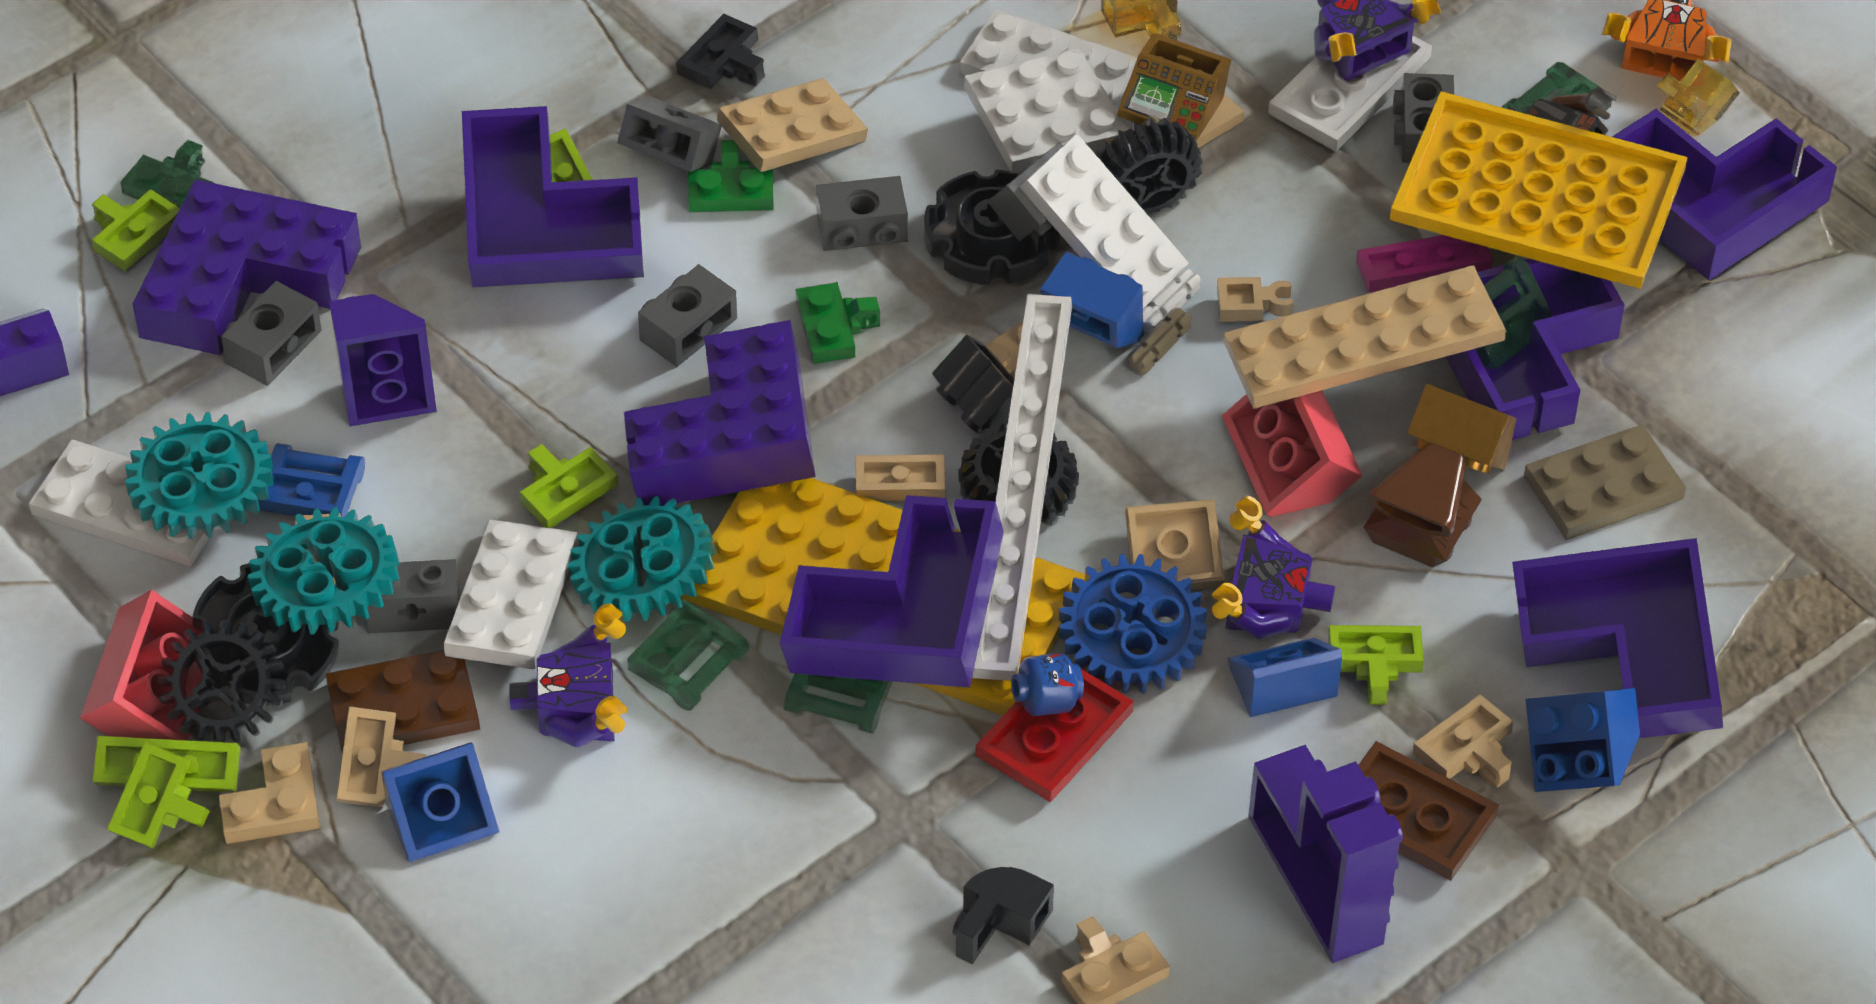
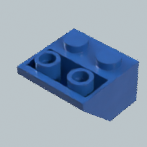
[1040,252,1144,348]
[1525,688,1640,792]

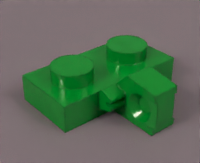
[688,140,774,212]
[795,282,880,364]

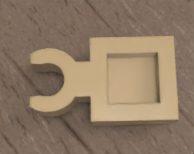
[1217,277,1293,322]

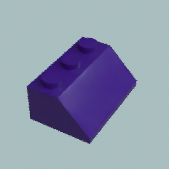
[329,294,437,426]
[0,308,69,396]

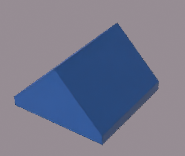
[1227,638,1342,717]
[381,742,499,862]

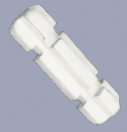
[1143,269,1201,335]

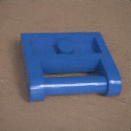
[258,443,365,517]

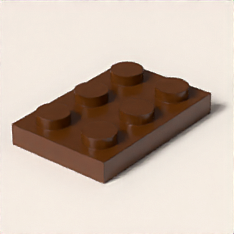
[325,650,480,753]
[1358,741,1499,881]

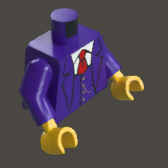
[509,604,628,748]

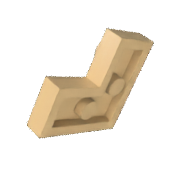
[219,742,320,844]

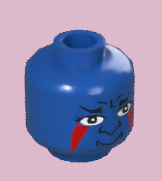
[1011,653,1084,716]

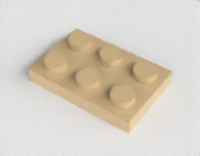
[717,78,868,172]

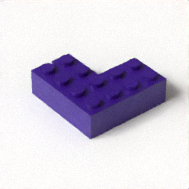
[461,106,644,288]
[1612,108,1837,280]
[132,179,361,355]
[1446,259,1625,441]
[624,320,816,506]
[779,495,1004,688]
[1512,538,1723,738]
[1248,744,1403,963]

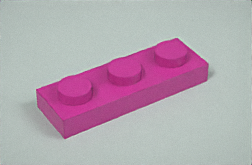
[1356,235,1493,293]

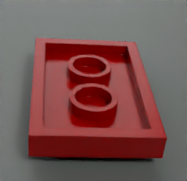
[975,663,1134,803]

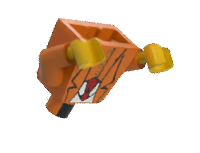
[1601,0,1732,85]

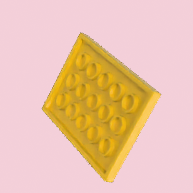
[1390,91,1688,289]

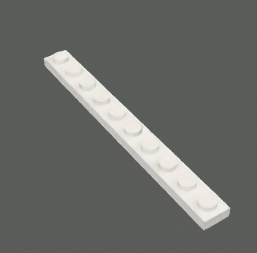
[972,294,1072,681]

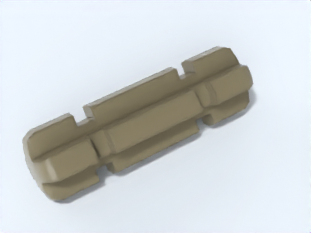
[1127,308,1192,375]

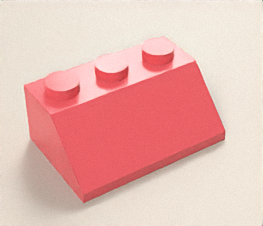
[1221,390,1363,517]
[80,589,203,740]

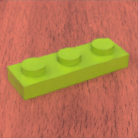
[93,736,241,793]

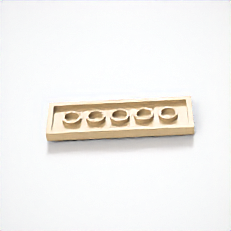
[1224,265,1506,409]

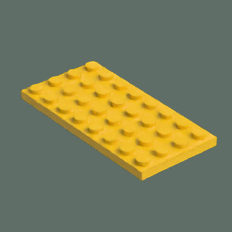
[681,478,1085,716]

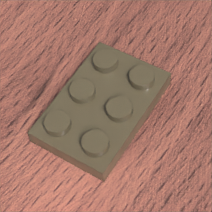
[1524,424,1686,540]

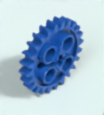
[1059,554,1208,694]

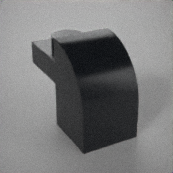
[952,867,1054,964]

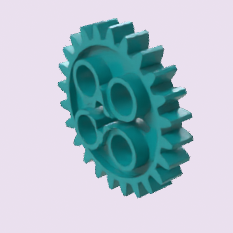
[125,412,274,539]
[568,496,716,622]
[248,507,400,634]

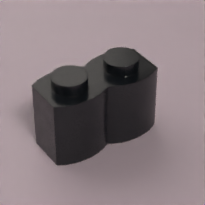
[932,334,1015,434]

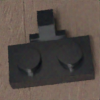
[676,13,765,89]

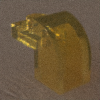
[1101,0,1182,40]
[1657,59,1740,136]

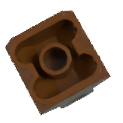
[1363,443,1482,567]

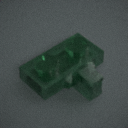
[120,140,214,208]

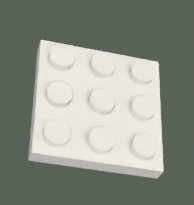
[964,47,1128,173]

